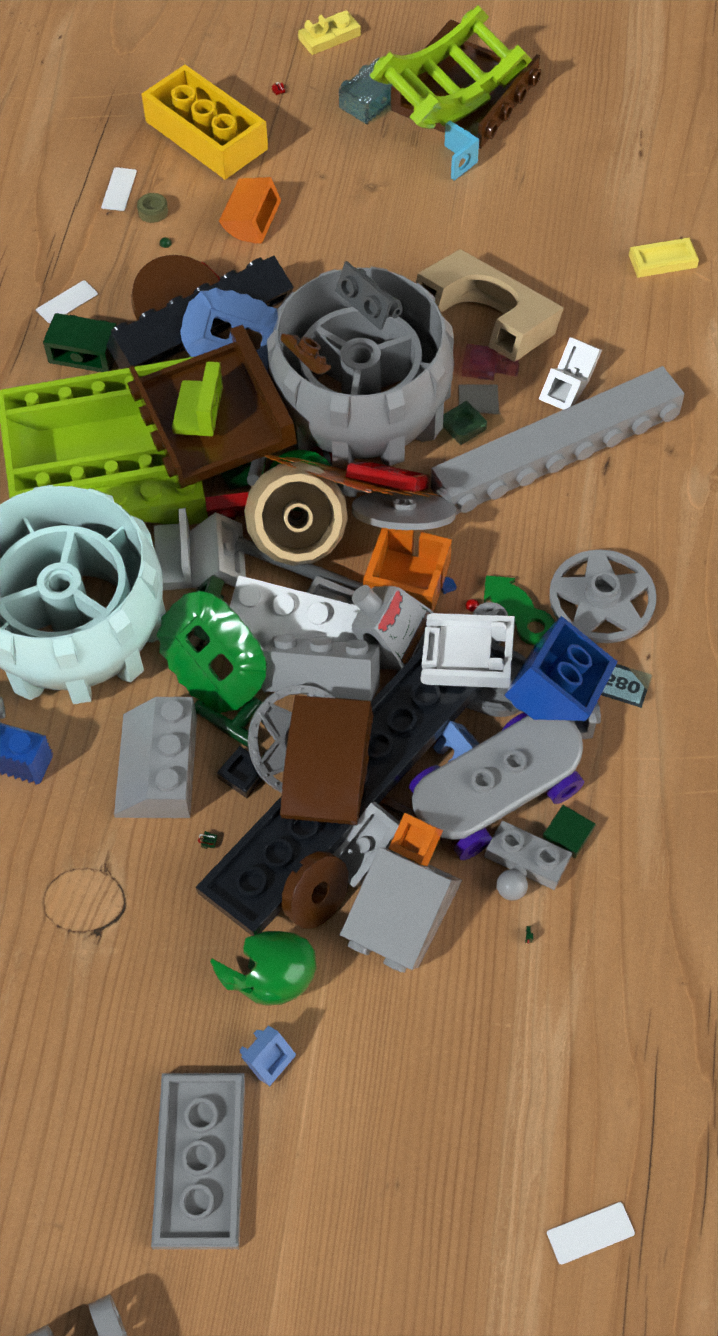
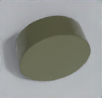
[137,193,168,223]

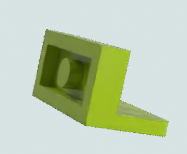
[172,362,223,436]

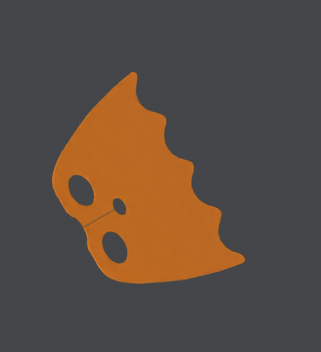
[265,455,442,497]

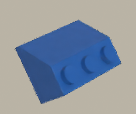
[504,616,618,721]

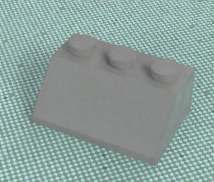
[114,697,197,818]

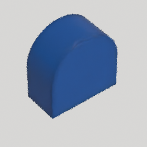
[440,577,457,594]

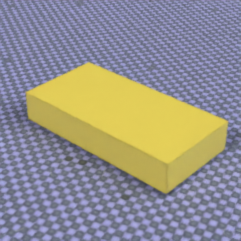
[629,237,699,278]

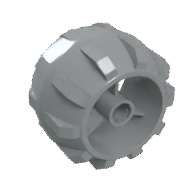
[267,267,454,469]

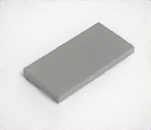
[151,1073,245,1250]

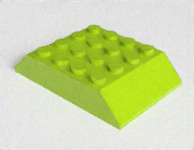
[0,357,193,498]

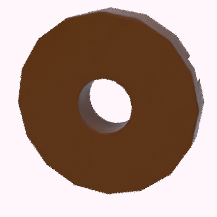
[282,851,349,929]

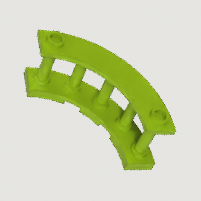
[369,5,532,129]

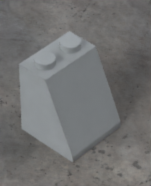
[340,847,462,973]

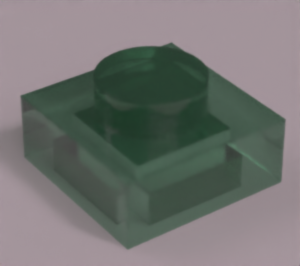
[443,400,487,446]

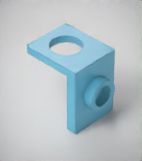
[444,120,479,181]

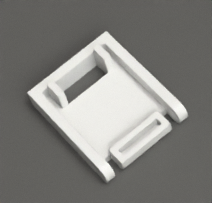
[421,613,515,688]

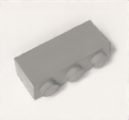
[263,634,380,701]

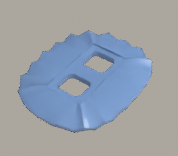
[181,287,278,372]

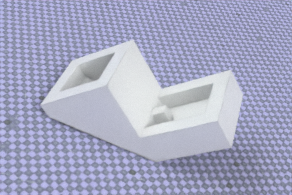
[539,337,602,410]

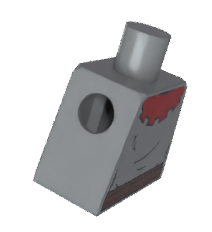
[352,585,434,670]

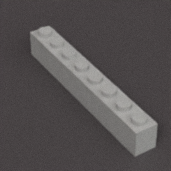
[431,366,685,515]

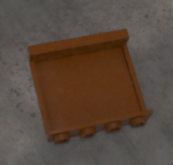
[391,19,541,149]
[127,324,297,488]

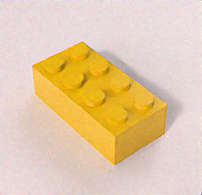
[141,64,268,180]

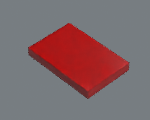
[345,461,431,492]

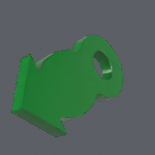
[484,575,555,646]

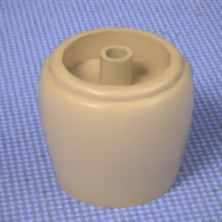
[244,462,348,566]

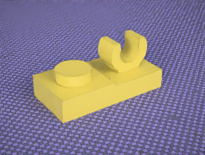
[298,10,361,55]

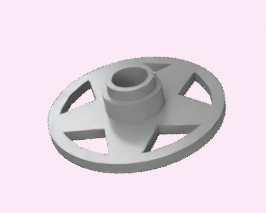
[549,550,656,643]
[248,685,335,793]

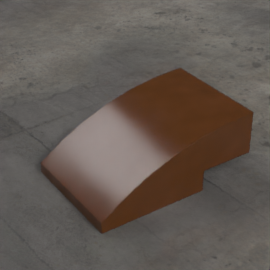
[280,695,373,825]

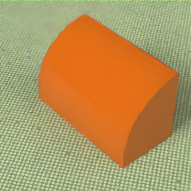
[219,177,282,244]

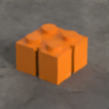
[363,528,452,612]

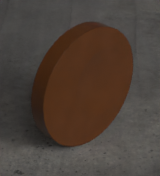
[131,255,219,320]

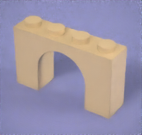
[415,249,564,362]

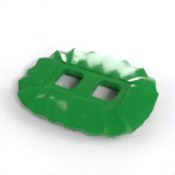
[156,591,267,713]

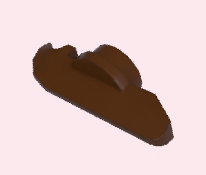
[281,334,331,374]

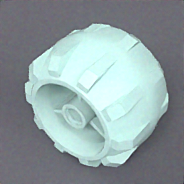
[0,485,166,704]

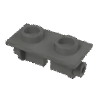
[335,261,403,330]

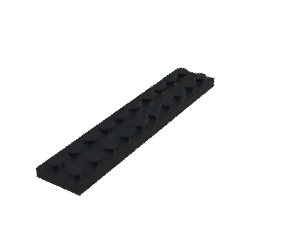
[195,630,494,936]

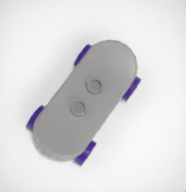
[409,712,584,861]

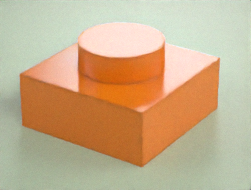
[389,813,443,866]

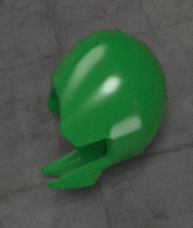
[210,931,316,1006]

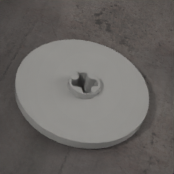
[352,491,456,530]

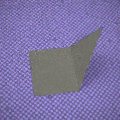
[459,384,501,415]

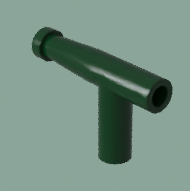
[194,697,262,747]

